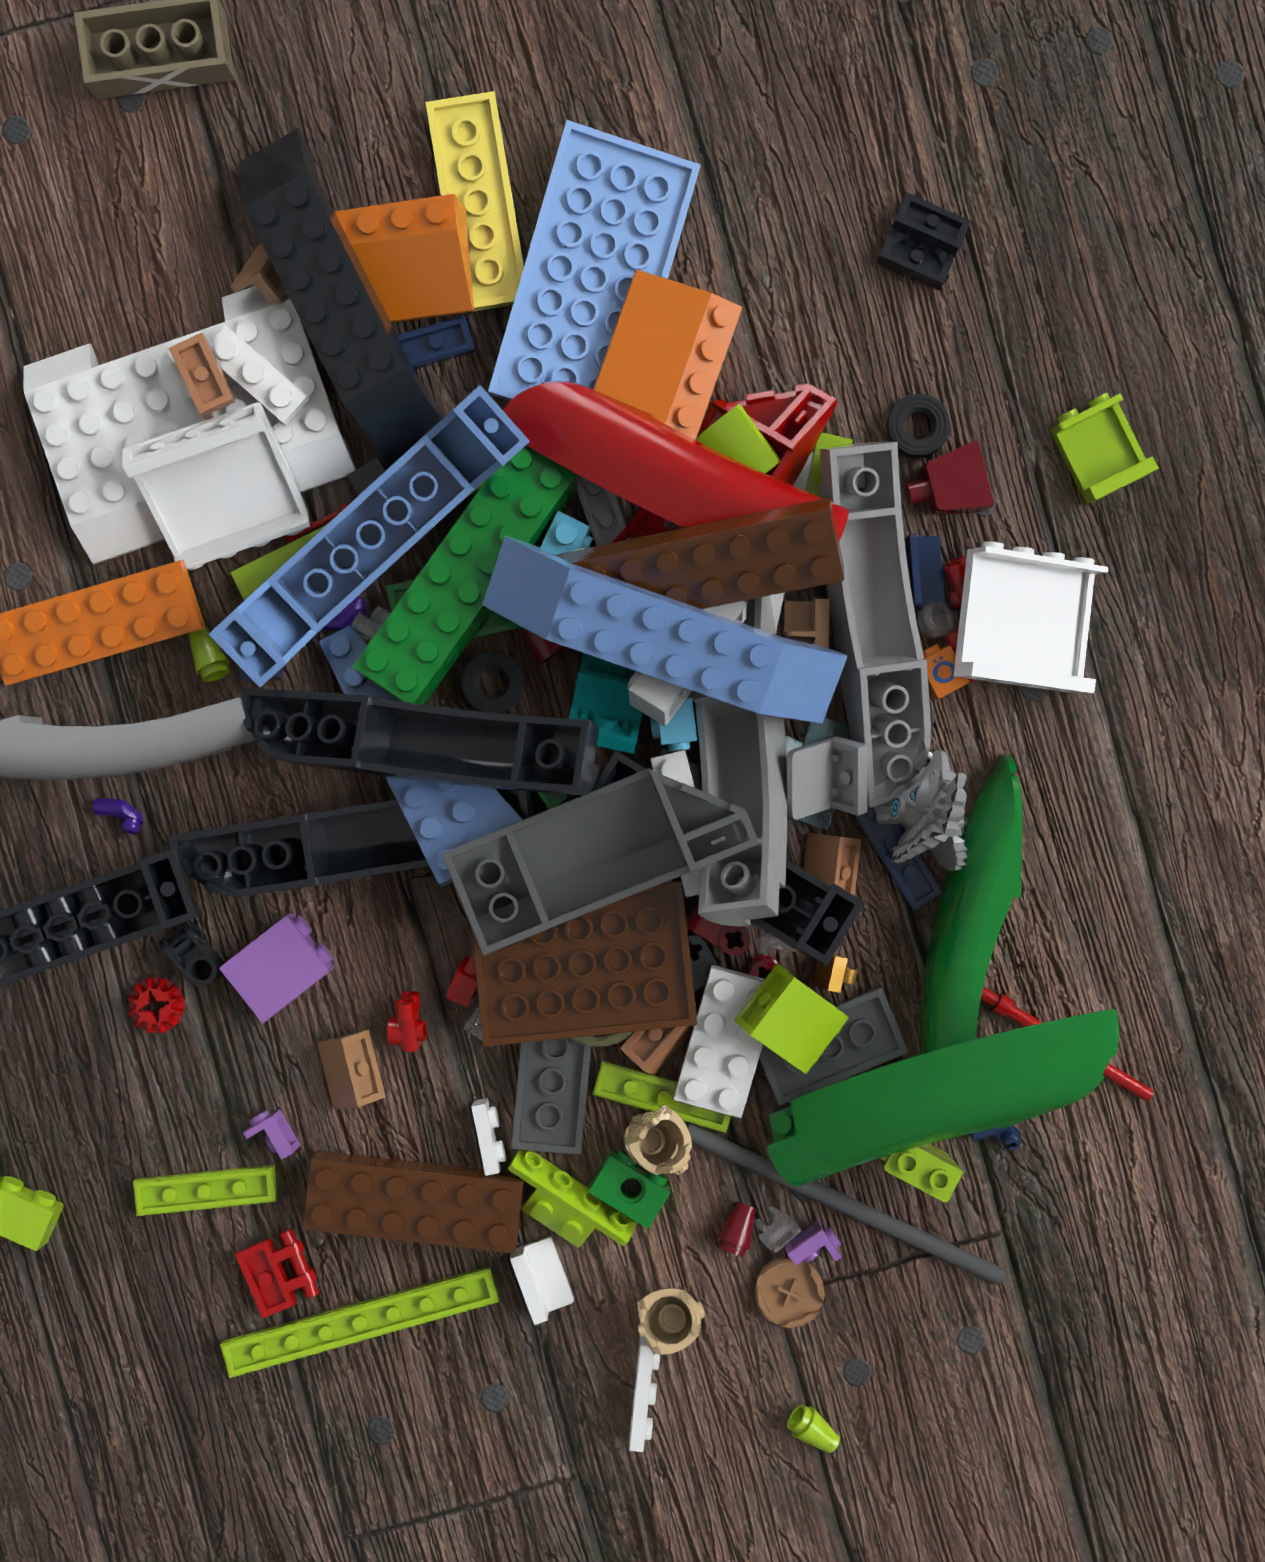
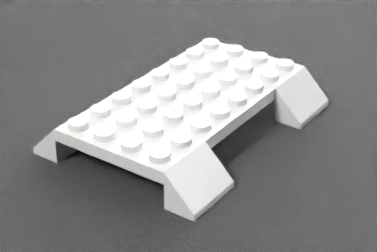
[24,286,356,565]

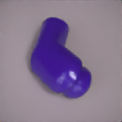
[321,596,366,631]
[93,798,143,835]

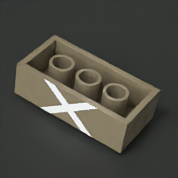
[74,0,235,99]

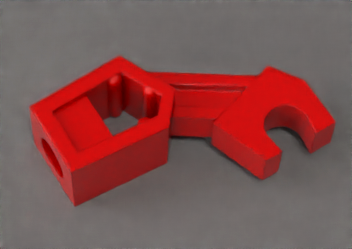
[445,950,478,1007]

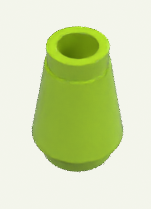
[188,628,230,682]
[787,1404,840,1454]

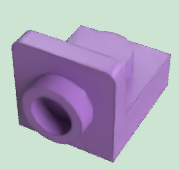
[243,1109,300,1160]
[784,1220,842,1266]

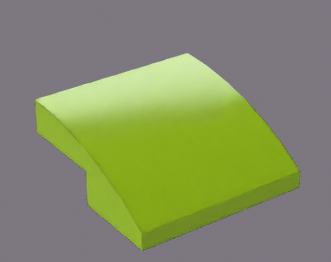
[696,404,781,474]

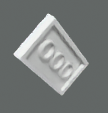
[673,964,765,1118]

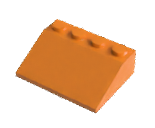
[334,194,474,323]
[593,270,743,440]

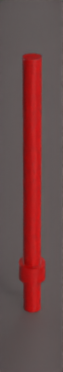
[981,987,1154,1102]

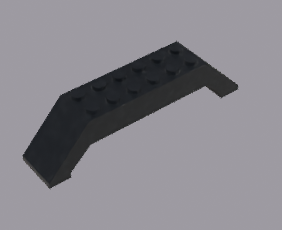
[239,128,446,466]

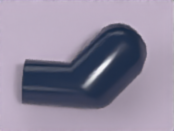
[970,1125,1022,1150]

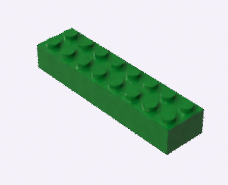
[353,445,577,705]

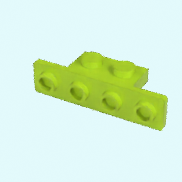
[508,1149,637,1248]

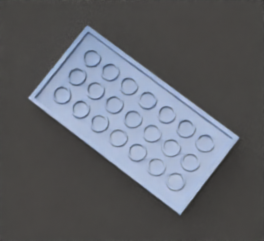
[488,120,701,401]

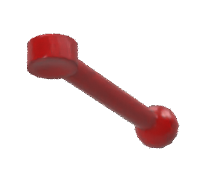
[285,504,349,543]

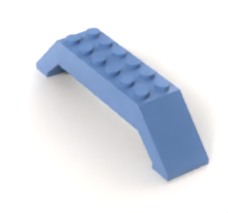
[209,385,530,687]
[482,536,848,723]

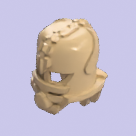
[623,1105,692,1175]
[637,1288,705,1355]

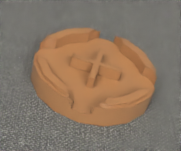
[754,1256,825,1328]

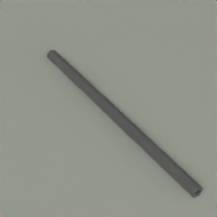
[687,1123,1006,1285]

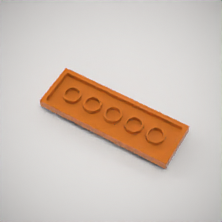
[0,560,206,686]

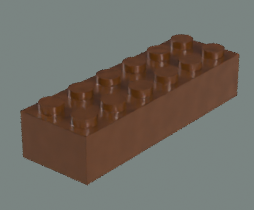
[303,1150,524,1254]

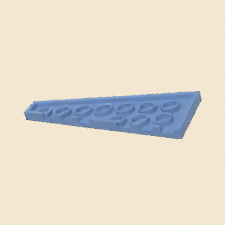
[319,625,523,887]

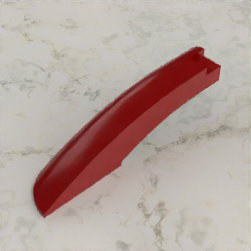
[503,381,849,542]

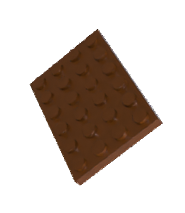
[472,881,698,1047]

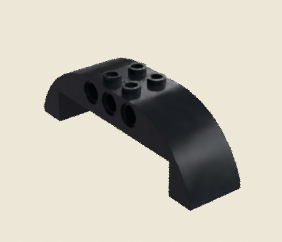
[589,751,865,966]
[0,848,199,986]

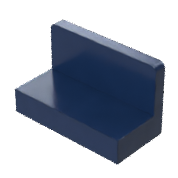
[904,534,945,608]

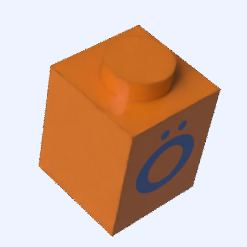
[923,643,970,700]

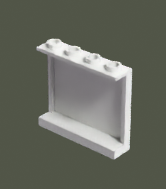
[122,402,310,570]
[953,541,1108,694]

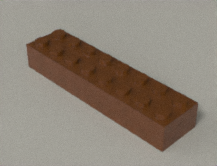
[555,497,845,609]

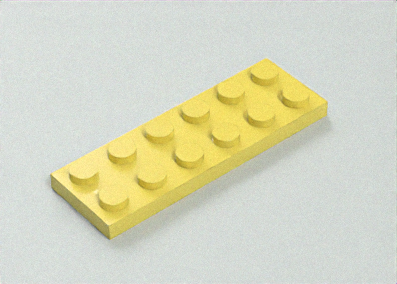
[425,91,524,314]

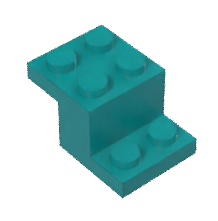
[568,653,643,754]

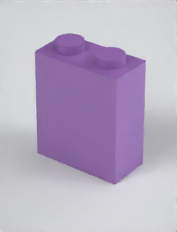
[219,913,335,1024]

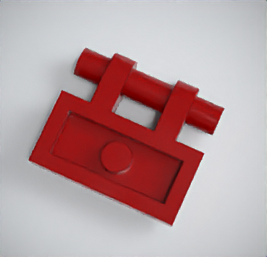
[235,1228,319,1319]

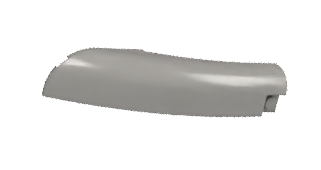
[818,442,931,808]
[692,596,787,926]
[0,697,255,780]

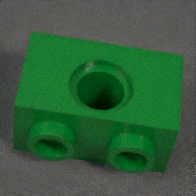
[588,1149,671,1229]

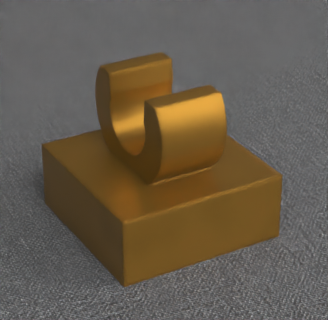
[813,954,858,993]

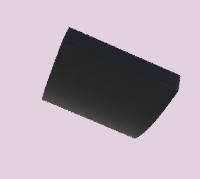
[876,193,971,291]

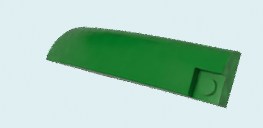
[920,755,1022,1055]
[767,1009,1119,1187]

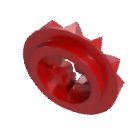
[128,977,185,1033]

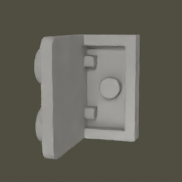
[787,736,868,820]

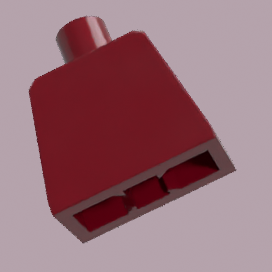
[905,440,995,515]

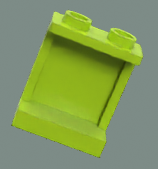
[1050,393,1159,505]
[734,963,849,1074]
[880,1144,964,1203]

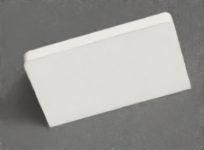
[510,1236,574,1325]

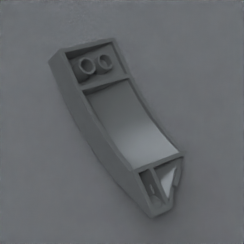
[442,768,760,956]

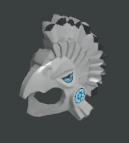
[874,750,968,871]

